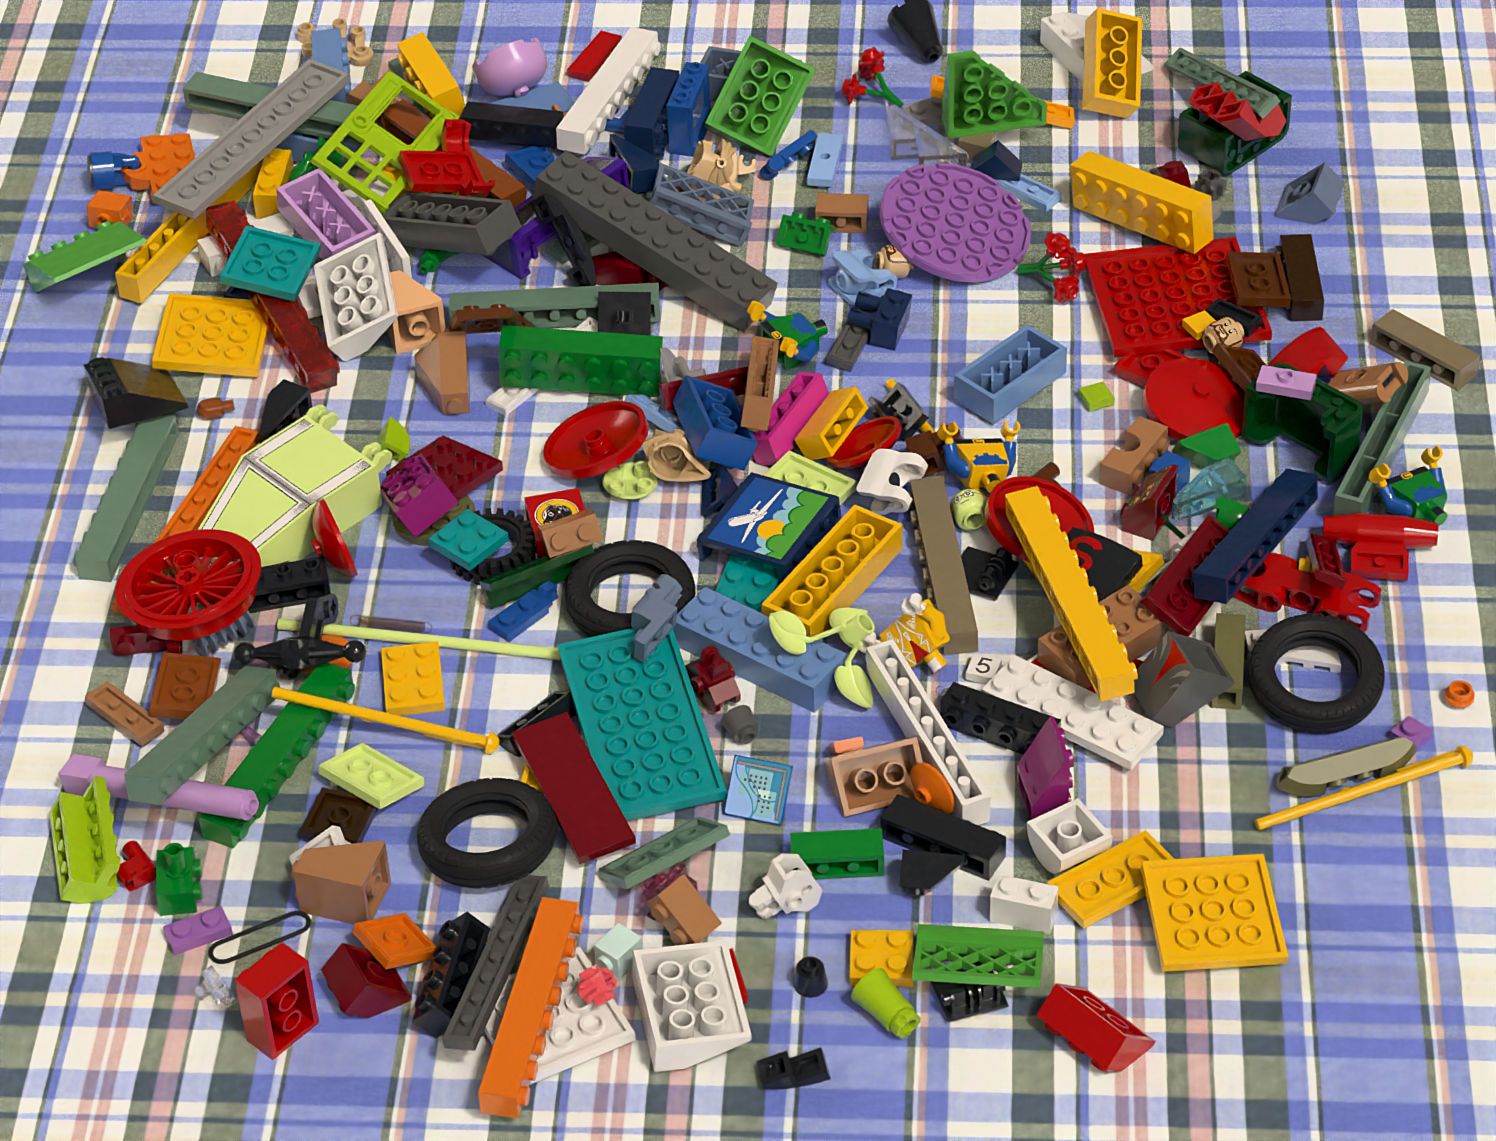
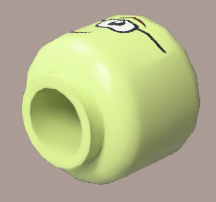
[950,489,986,530]

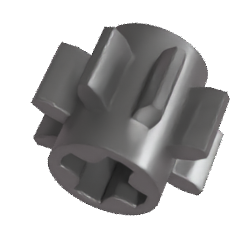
[1194,170,1227,201]

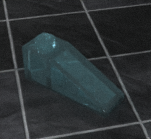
[1171,457,1247,525]

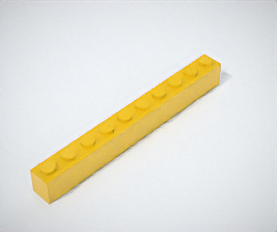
[115,147,276,303]
[1005,486,1138,702]

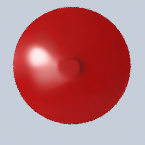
[1143,358,1245,441]
[543,401,649,479]
[984,476,1094,562]

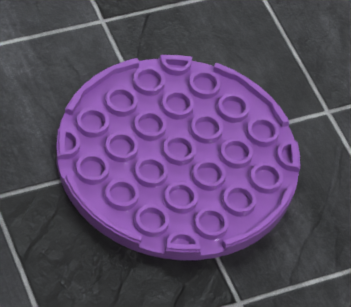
[879,163,1031,282]

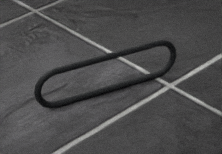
[208,911,311,964]

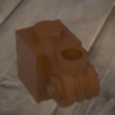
[905,425,963,478]

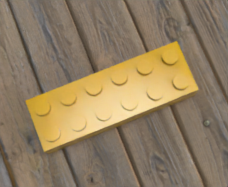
[1070,151,1214,254]
[761,504,902,641]

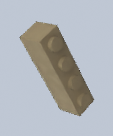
[1371,309,1480,391]

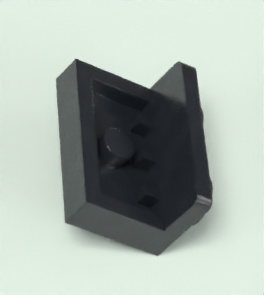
[868,382,929,439]

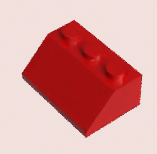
[1036,983,1156,1073]

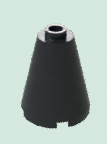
[887,0,943,63]

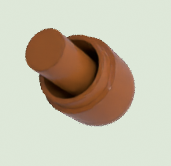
[197,397,235,420]

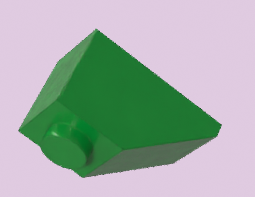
[1172,423,1242,470]

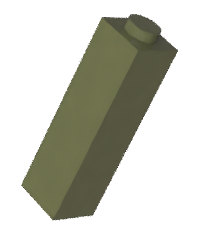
[1211,613,1245,710]

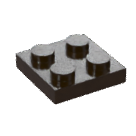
[300,787,378,844]

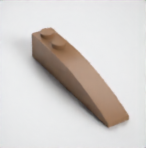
[740,336,779,432]

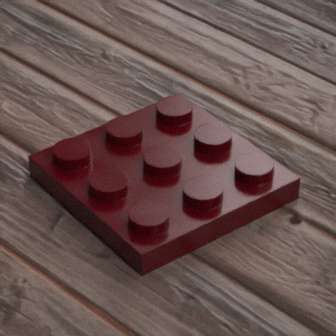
[386,435,503,500]

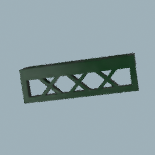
[479,544,594,609]

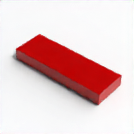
[567,30,622,82]

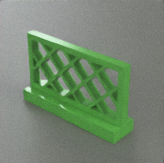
[912,924,1044,988]

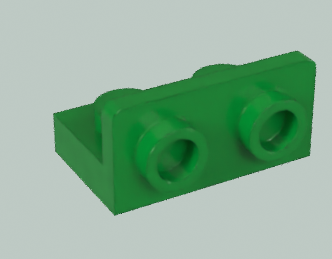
[776,212,837,256]

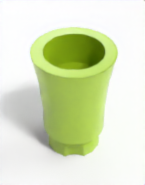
[851,968,921,1039]

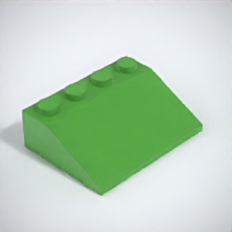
[704,35,816,157]
[22,220,147,292]

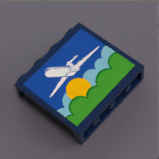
[696,472,841,584]

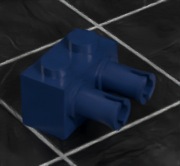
[847,288,912,351]

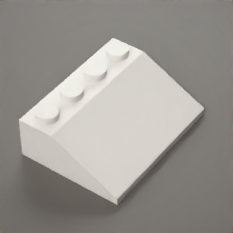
[1040,12,1154,84]
[314,232,398,362]
[631,940,752,1072]

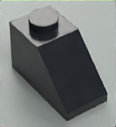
[899,849,967,896]

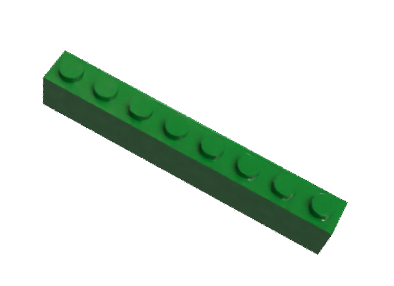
[199,662,355,849]

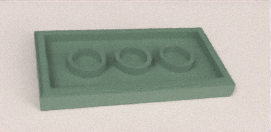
[598,816,730,889]

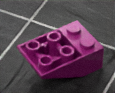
[380,454,459,538]
[1017,716,1074,820]

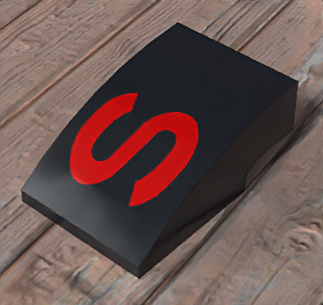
[1067,527,1143,602]

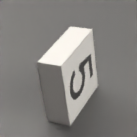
[966,653,1002,684]

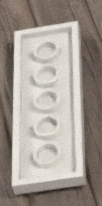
[981,655,1164,770]

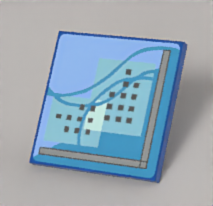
[723,755,793,825]

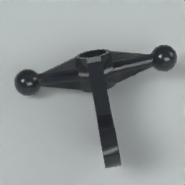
[234,593,367,669]

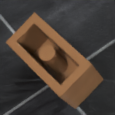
[815,193,869,234]
[538,508,604,558]
[647,874,722,945]

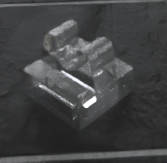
[194,965,237,1009]

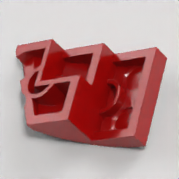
[1268,326,1348,378]

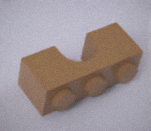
[1099,416,1170,495]

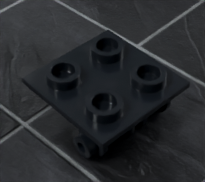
[961,546,1020,600]
[930,961,1009,1022]

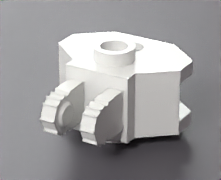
[749,853,823,920]

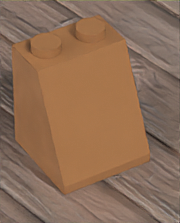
[291,841,391,924]

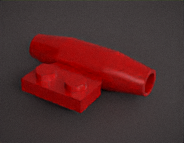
[1322,513,1438,581]

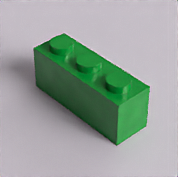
[790,828,884,880]

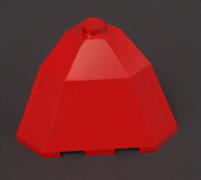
[1189,82,1286,141]

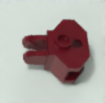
[685,645,741,713]

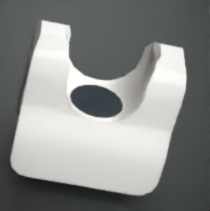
[856,449,928,515]

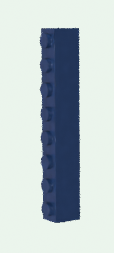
[1191,468,1318,604]

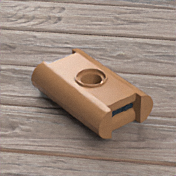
[1327,362,1408,406]

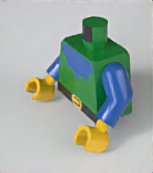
[747,301,828,371]
[1369,446,1448,526]

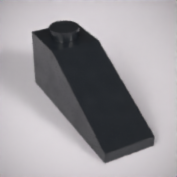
[258,379,312,444]

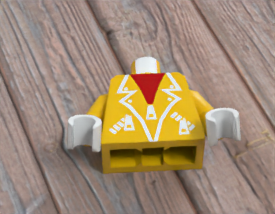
[859,593,950,674]

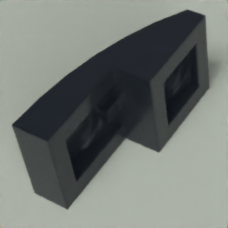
[757,1047,831,1089]

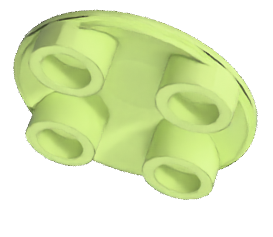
[603,460,658,499]

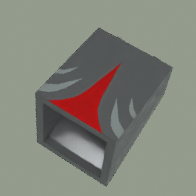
[1133,631,1235,727]

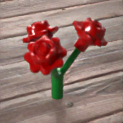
[841,47,904,111]
[1018,232,1086,304]

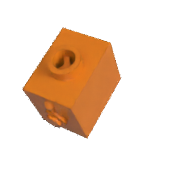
[87,190,134,228]

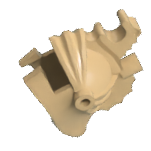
[687,138,756,199]
[642,429,711,482]

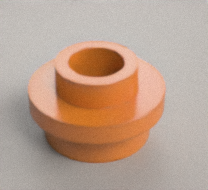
[1445,680,1475,708]

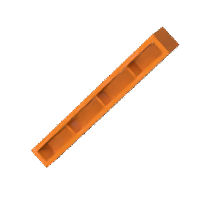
[478,897,584,1118]

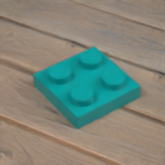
[428,509,509,571]

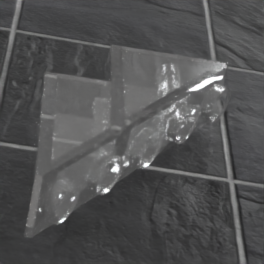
[885,100,969,167]

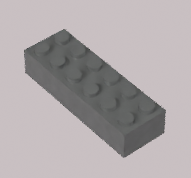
[381,191,521,256]

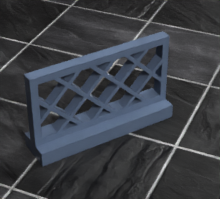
[649,163,754,247]

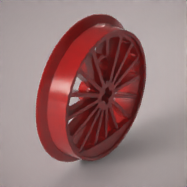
[115,529,261,641]

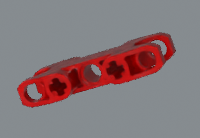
[1233,553,1382,632]

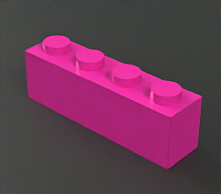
[753,372,829,466]

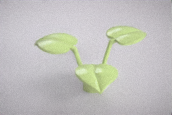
[769,608,875,708]

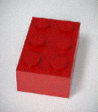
[234,942,319,1060]

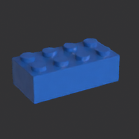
[672,375,758,471]

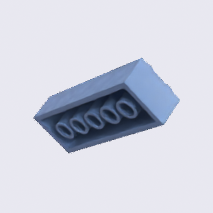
[673,587,847,713]

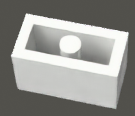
[990,874,1059,934]

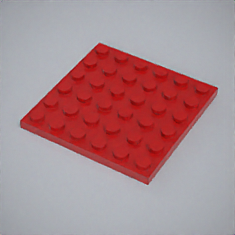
[1084,237,1272,357]

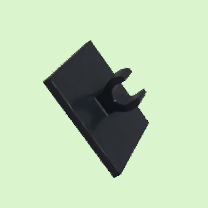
[598,292,651,336]

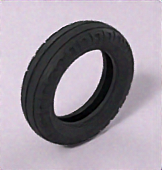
[565,540,696,637]
[1248,614,1385,734]
[417,778,557,888]

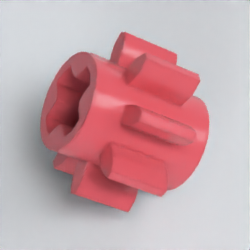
[577,964,617,1007]

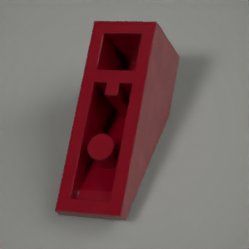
[1149,160,1191,188]
[569,251,649,285]

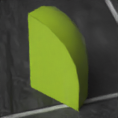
[377,416,410,461]

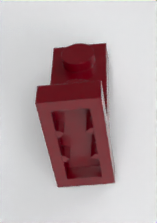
[109,614,183,656]

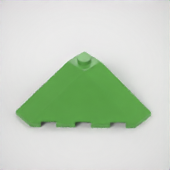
[942,50,1047,139]

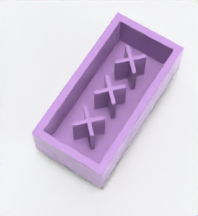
[276,168,376,260]

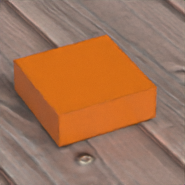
[829,736,864,755]

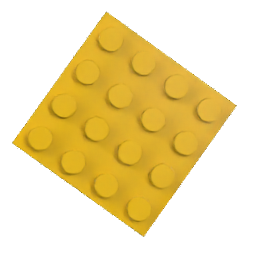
[152,293,273,377]
[1140,854,1288,972]

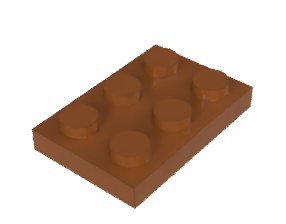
[149,652,221,719]

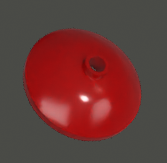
[826,416,902,469]
[311,498,358,578]

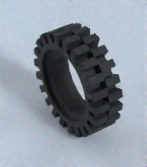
[450,508,536,585]

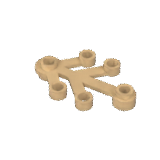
[297,18,374,67]

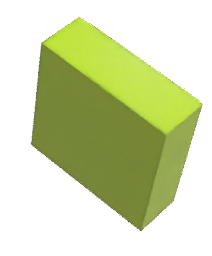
[1078,381,1115,412]

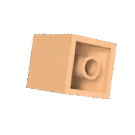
[386,270,446,354]

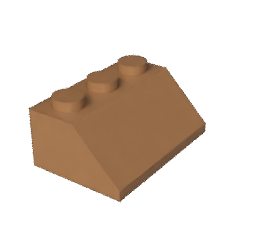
[824,737,923,817]

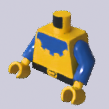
[937,420,1020,493]

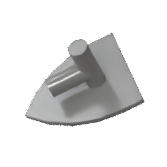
[660,348,706,382]

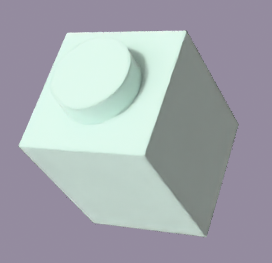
[594,923,643,980]

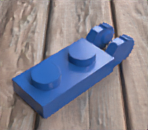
[759,130,818,181]

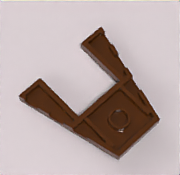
[443,304,537,334]

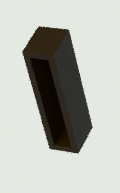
[1274,234,1324,322]

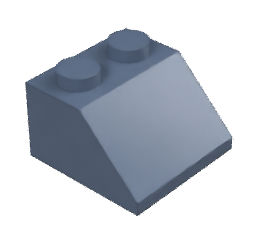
[1276,162,1345,224]

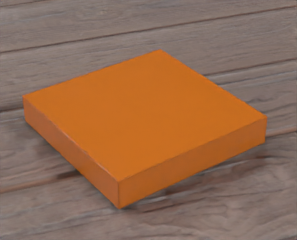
[352,913,436,969]

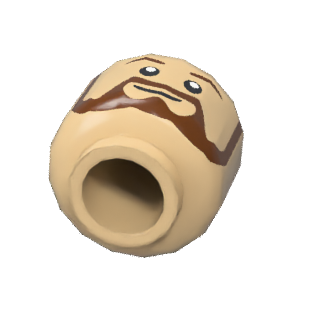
[875,245,914,279]
[1202,317,1244,353]

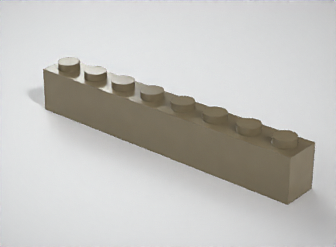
[908,476,978,656]

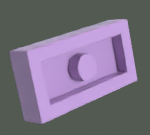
[1256,365,1317,400]

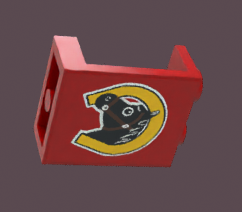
[524,488,593,558]

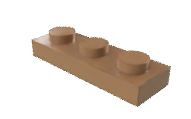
[85,681,165,746]

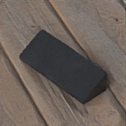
[497,691,577,757]

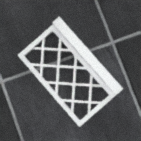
[364,199,412,278]

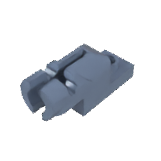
[631,574,683,663]

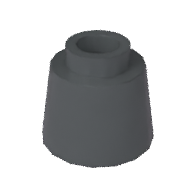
[721,705,758,744]

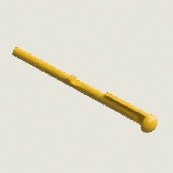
[271,686,500,754]
[1254,745,1473,831]

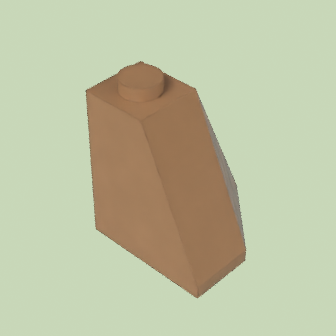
[415,331,470,415]

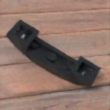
[529,193,596,287]

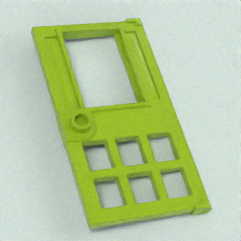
[311,70,460,213]

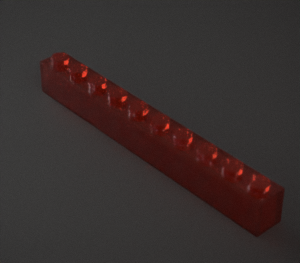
[206,200,340,393]

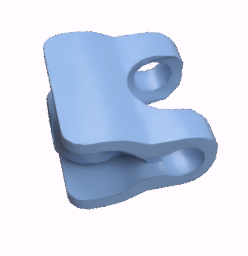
[828,249,897,307]

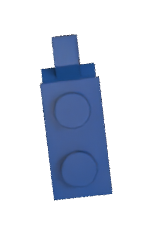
[488,581,558,642]

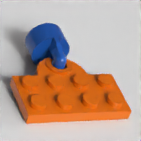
[87,133,195,203]

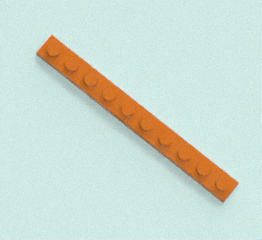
[111,426,259,616]

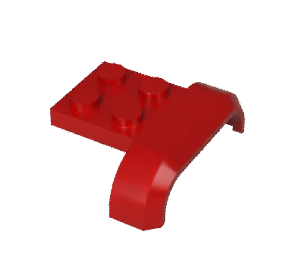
[398,119,496,198]

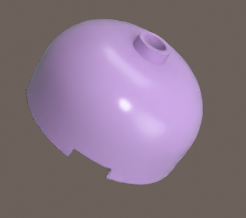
[472,38,547,97]

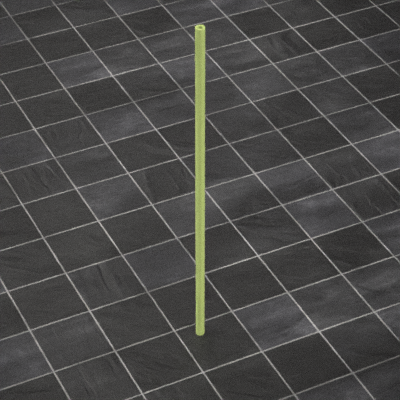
[277,618,689,665]

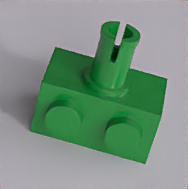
[156,843,203,916]

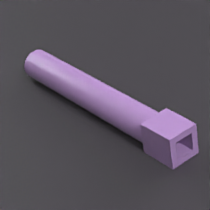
[58,754,259,820]

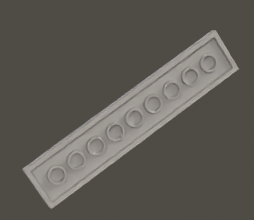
[153,59,350,219]

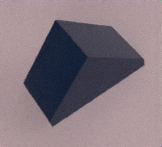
[970,140,1022,181]

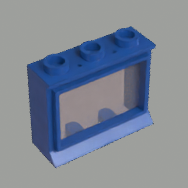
[666,62,711,157]

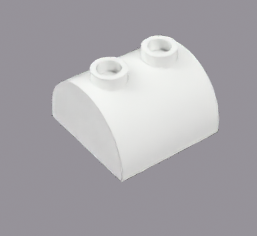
[1027,798,1113,874]

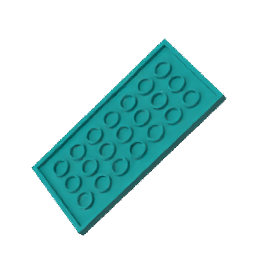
[557,628,727,821]

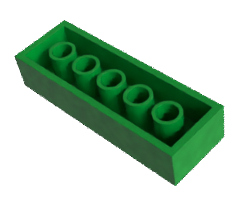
[499,325,663,397]

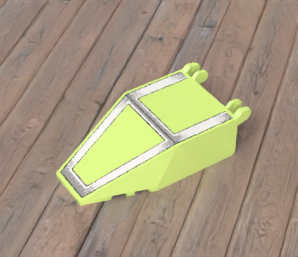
[198,404,392,567]

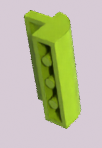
[49,776,120,904]

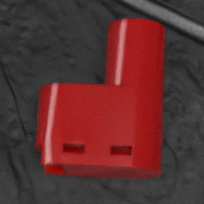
[116,840,156,891]

